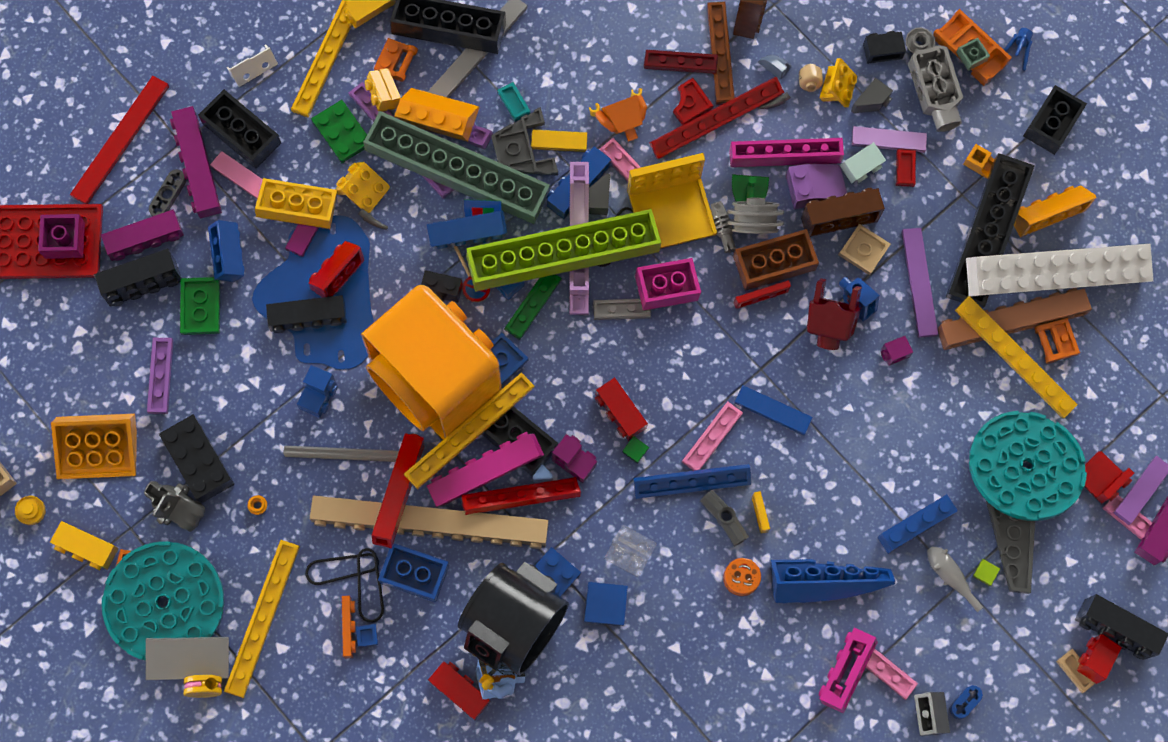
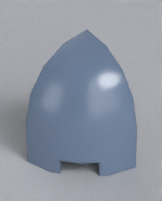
[758,55,791,79]

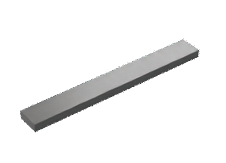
[428,0,527,98]

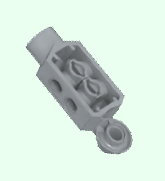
[906,27,963,132]

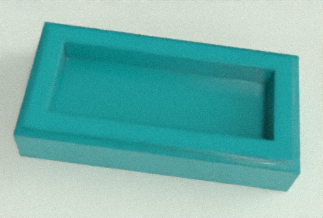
[497,82,531,122]

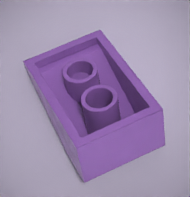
[786,164,847,209]

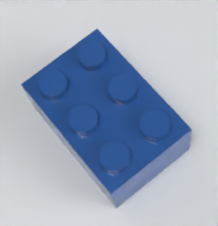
[378,543,449,603]

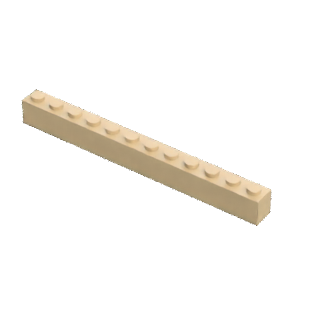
[310,496,548,549]

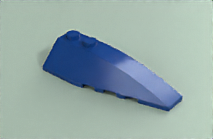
[770,559,895,603]

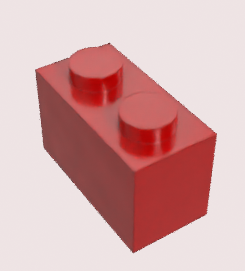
[1077,634,1122,684]

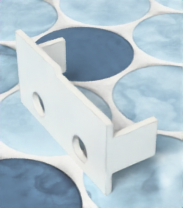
[227,45,278,87]

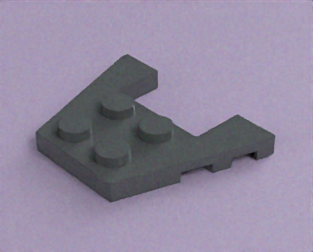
[491,107,558,176]

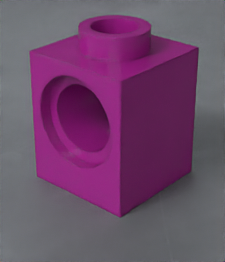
[881,336,913,366]

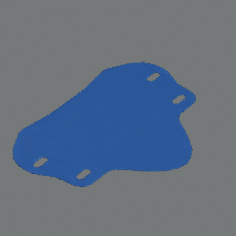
[252,215,374,369]

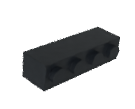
[266,295,347,333]

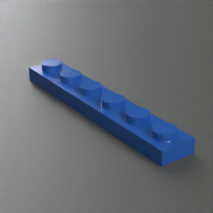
[633,464,751,499]

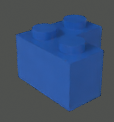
[297,365,338,418]

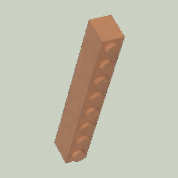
[937,288,1092,350]

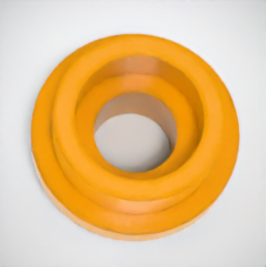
[247,495,268,515]

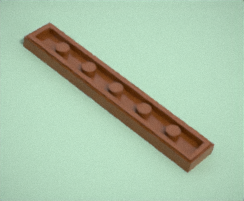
[707,2,734,104]

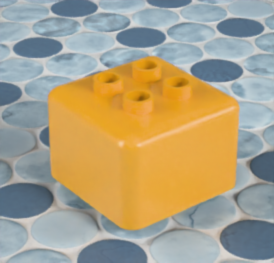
[361,285,502,440]

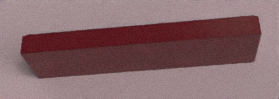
[644,50,718,74]

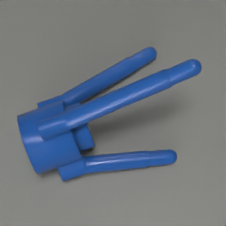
[1004,28,1033,71]

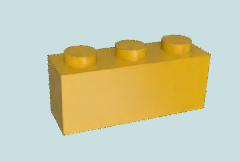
[50,521,119,571]

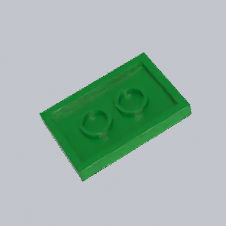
[311,100,367,164]
[180,277,220,335]

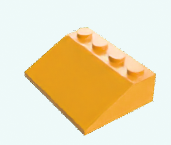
[51,413,137,479]

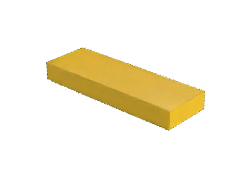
[531,130,587,152]

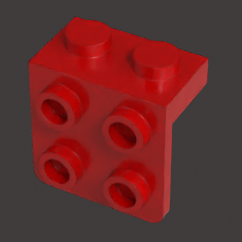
[1084,451,1134,504]

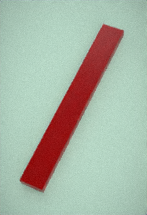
[70,76,169,204]
[649,77,784,159]

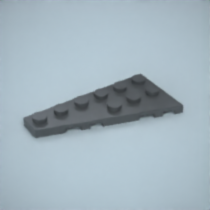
[986,501,1035,594]

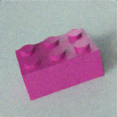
[635,258,701,311]

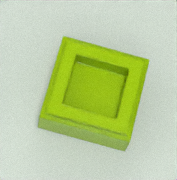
[973,559,1000,586]

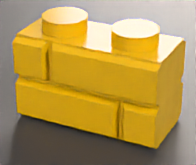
[365,68,401,111]

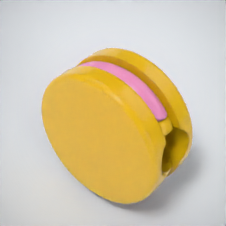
[183,675,222,698]

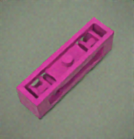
[819,627,878,714]

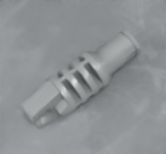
[711,201,736,253]

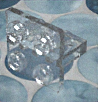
[605,525,657,577]

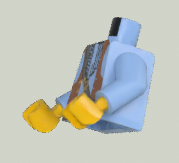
[473,655,525,699]

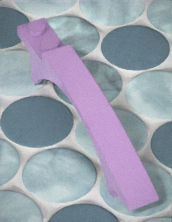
[570,162,589,315]

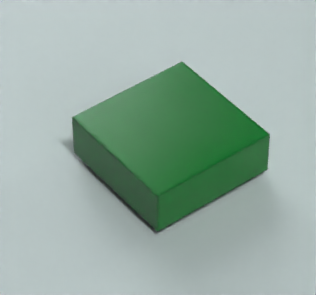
[622,436,649,464]

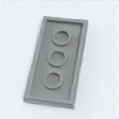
[146,637,229,680]

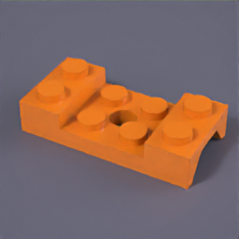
[933,9,1012,86]

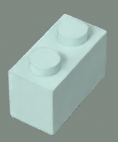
[839,142,886,184]

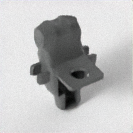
[144,481,205,532]

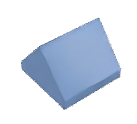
[533,464,553,483]

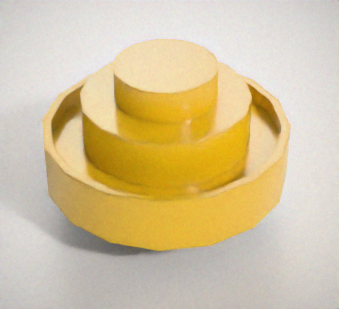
[15,496,46,525]

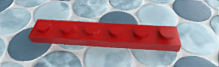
[461,477,581,515]

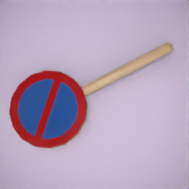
[454,246,490,302]

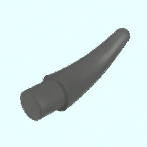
[760,92,791,109]
[358,209,388,230]

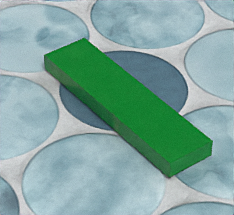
[504,274,562,340]

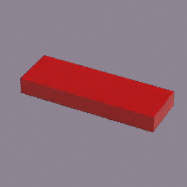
[734,280,791,309]

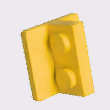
[819,58,857,107]

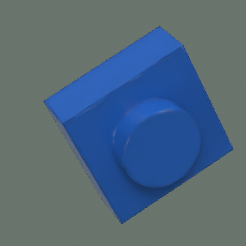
[356,624,378,648]

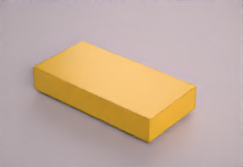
[751,491,770,534]

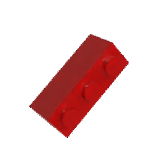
[595,377,648,441]
[428,661,490,721]

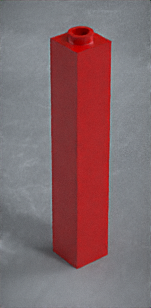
[372,433,424,548]

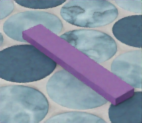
[902,228,938,338]

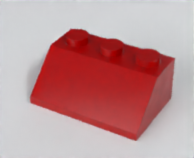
[308,241,364,297]

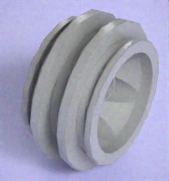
[727,198,784,234]

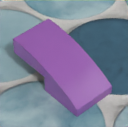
[465,123,493,149]

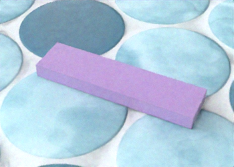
[852,126,927,153]

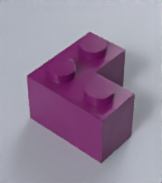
[552,434,597,483]

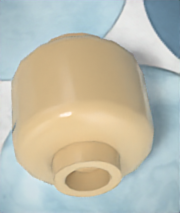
[799,64,823,92]

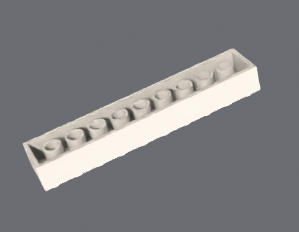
[966,244,1153,296]

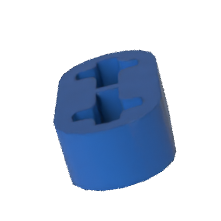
[950,685,983,719]

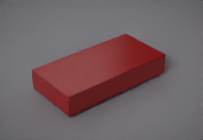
[896,149,916,187]

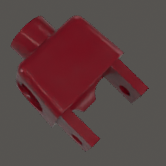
[807,278,862,350]

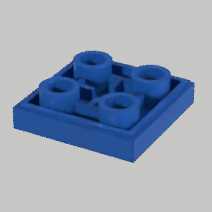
[584,582,628,626]

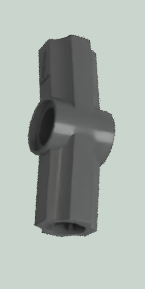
[700,490,749,547]

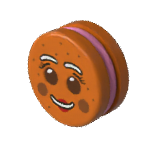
[723,558,761,596]

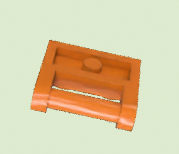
[374,38,418,82]
[1034,318,1080,364]

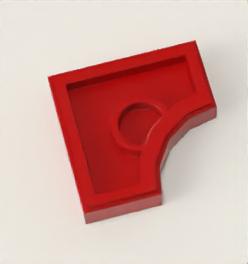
[673,78,714,125]

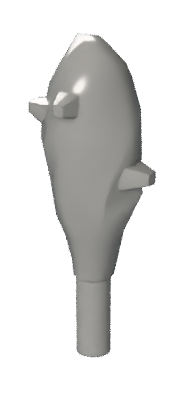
[927,547,983,612]

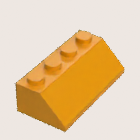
[394,88,480,142]
[1014,185,1097,238]

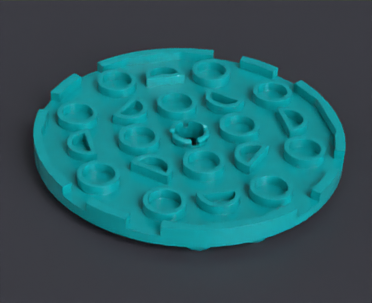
[969,411,1087,521]
[101,541,224,661]

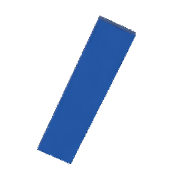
[734,385,813,435]

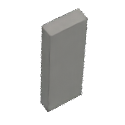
[593,299,651,320]

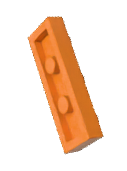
[342,596,357,659]

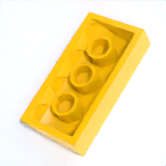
[255,178,337,229]

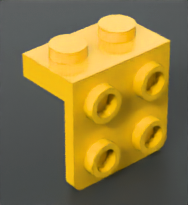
[334,162,390,213]

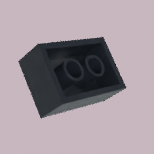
[1023,85,1087,155]

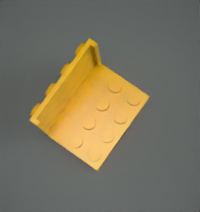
[627,153,717,249]

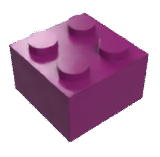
[38,214,85,259]

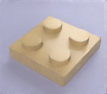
[839,224,891,275]

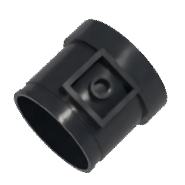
[458,561,569,676]

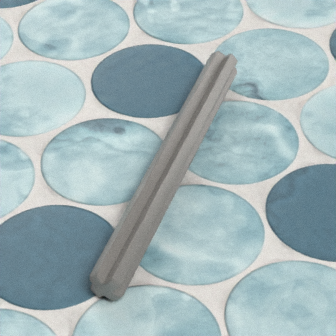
[283,446,399,462]

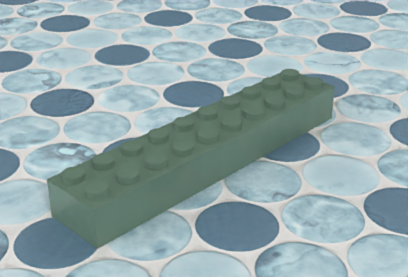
[363,111,550,224]

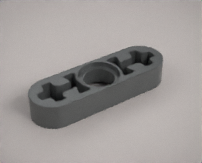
[149,169,186,217]

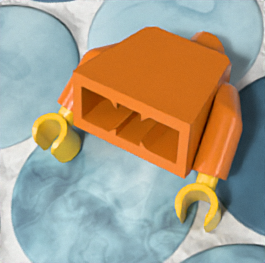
[589,88,647,142]

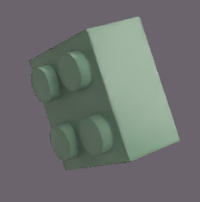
[956,38,990,71]

